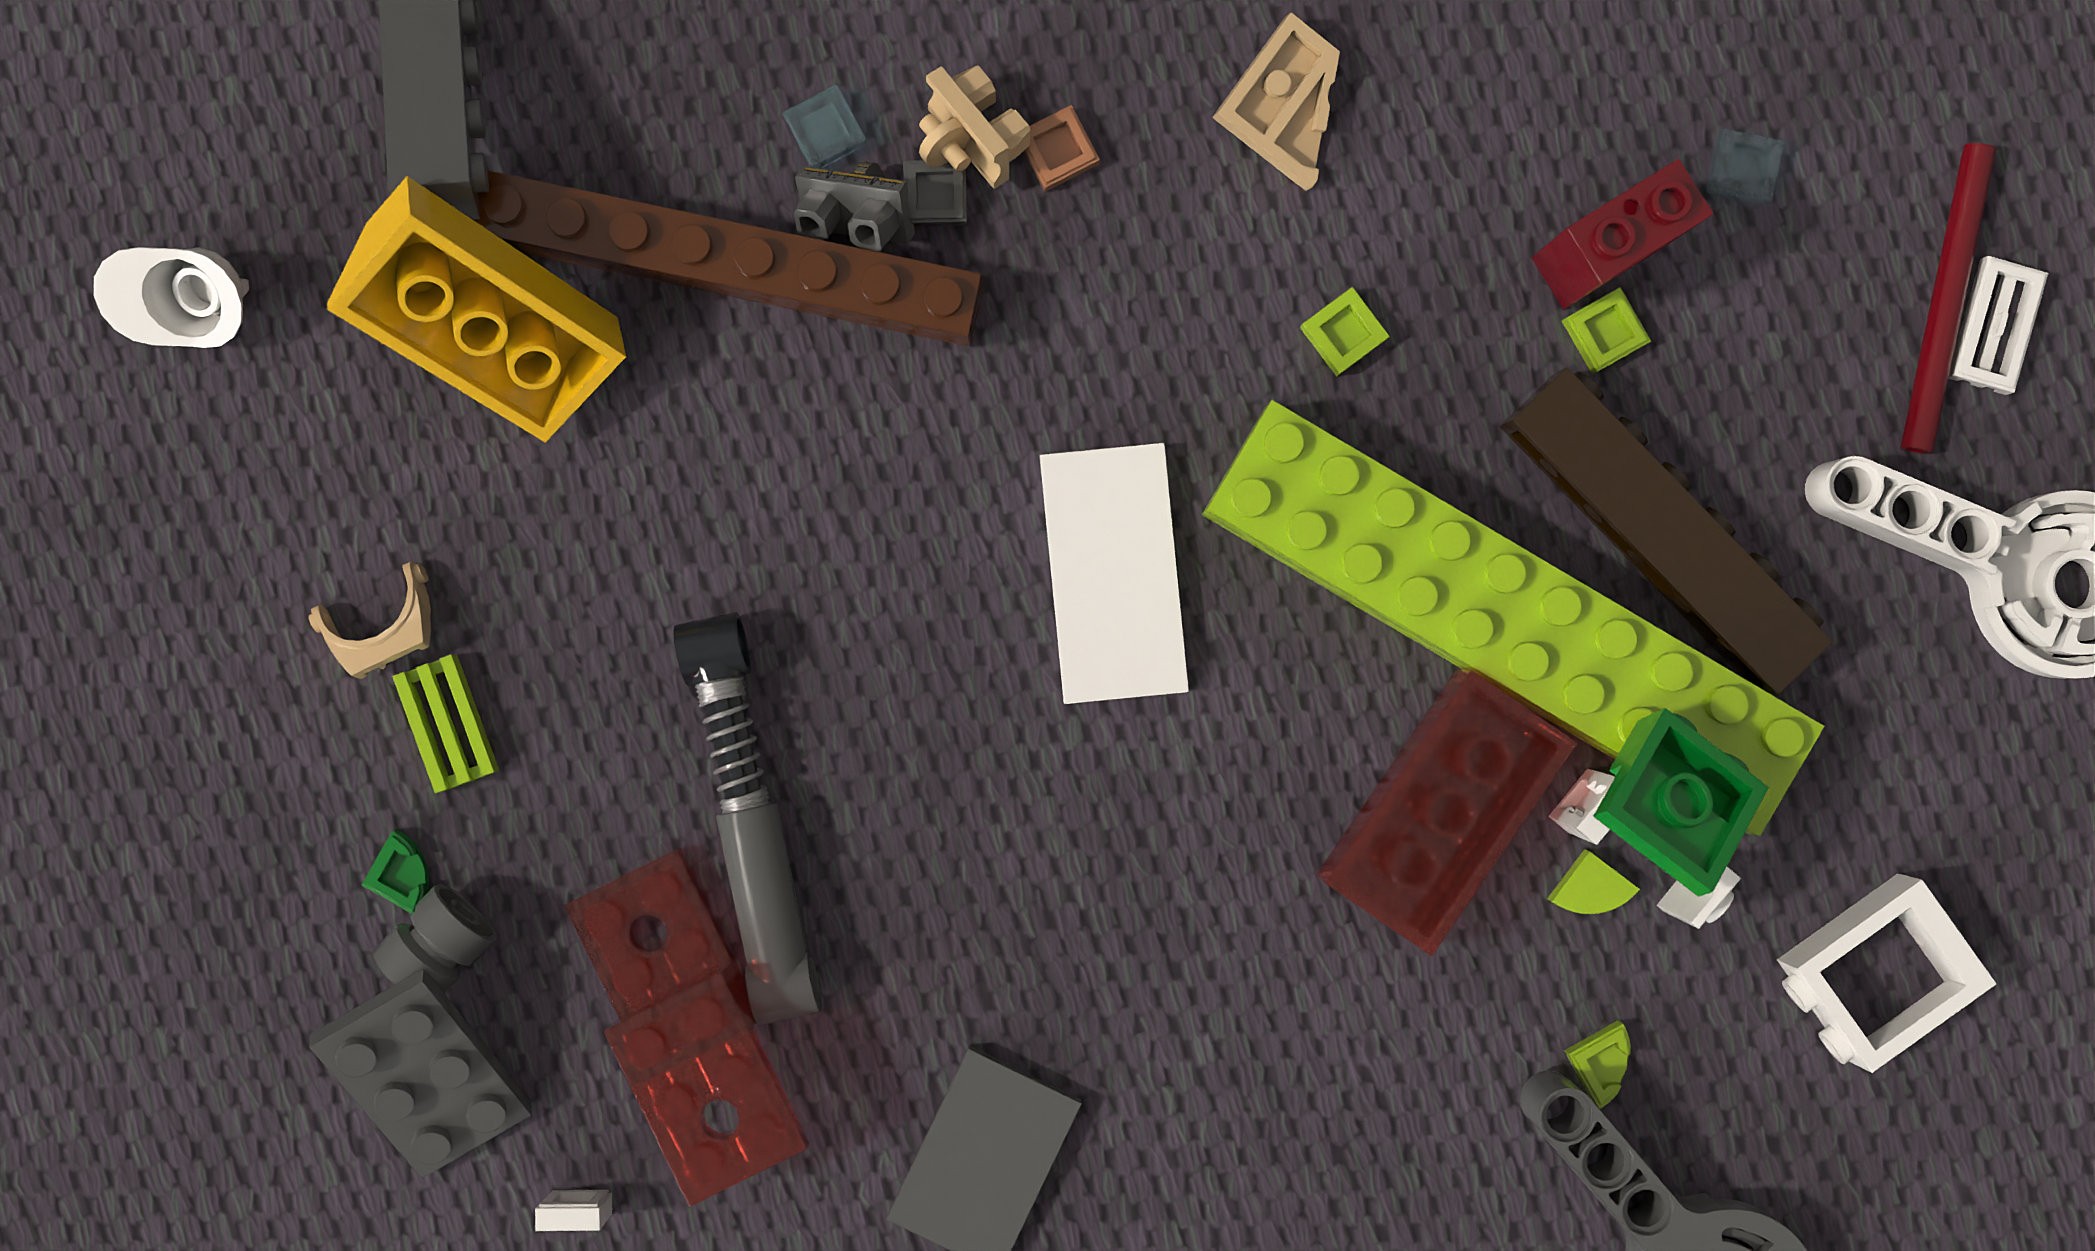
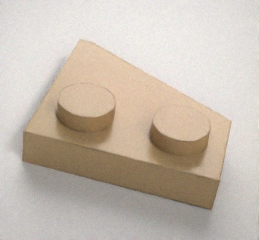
[1212,12,1340,190]

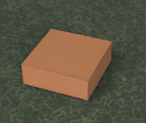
[1024,105,1100,192]

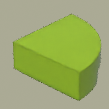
[1547,850,1640,914]
[1564,1020,1631,1109]

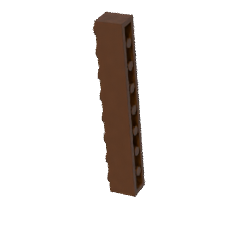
[472,170,983,347]

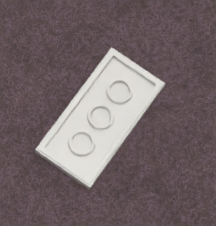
[1040,443,1189,704]

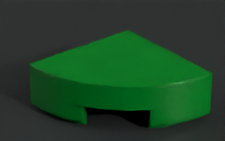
[362,829,430,914]

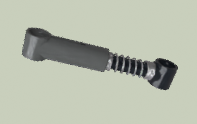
[673,612,822,1025]

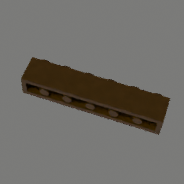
[1499,367,1833,695]

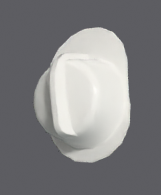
[94,247,249,348]

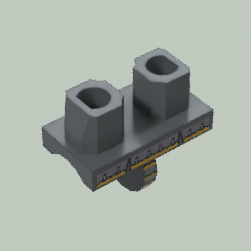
[793,161,915,252]

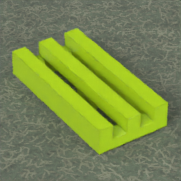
[392,654,499,794]

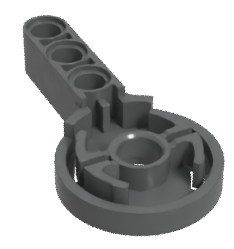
[1520,1071,1807,1251]

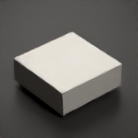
[535,1190,612,1231]

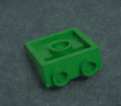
[1593,708,1769,897]

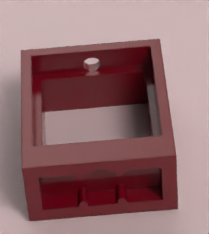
[1531,158,1714,310]

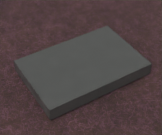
[886,1045,1082,1251]

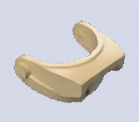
[309,561,431,679]

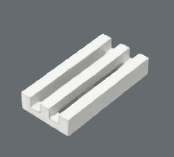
[1949,256,2048,395]

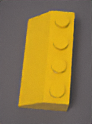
[327,176,626,443]

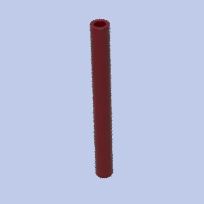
[1900,143,1997,454]

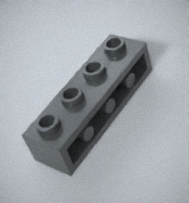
[379,0,489,219]

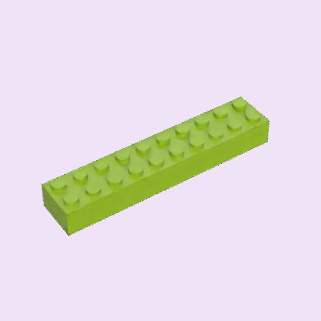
[1202,400,1825,837]

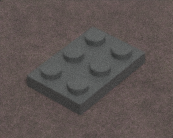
[309,968,531,1179]

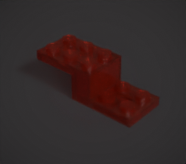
[564,848,809,1207]

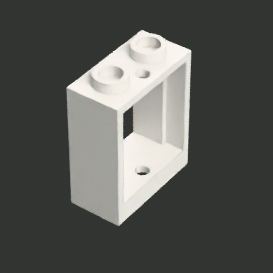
[1777,874,1996,1073]

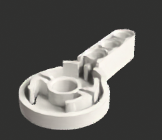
[1805,456,2095,679]

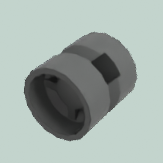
[373,884,497,994]

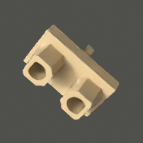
[919,65,1031,189]

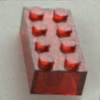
[1316,670,1577,956]

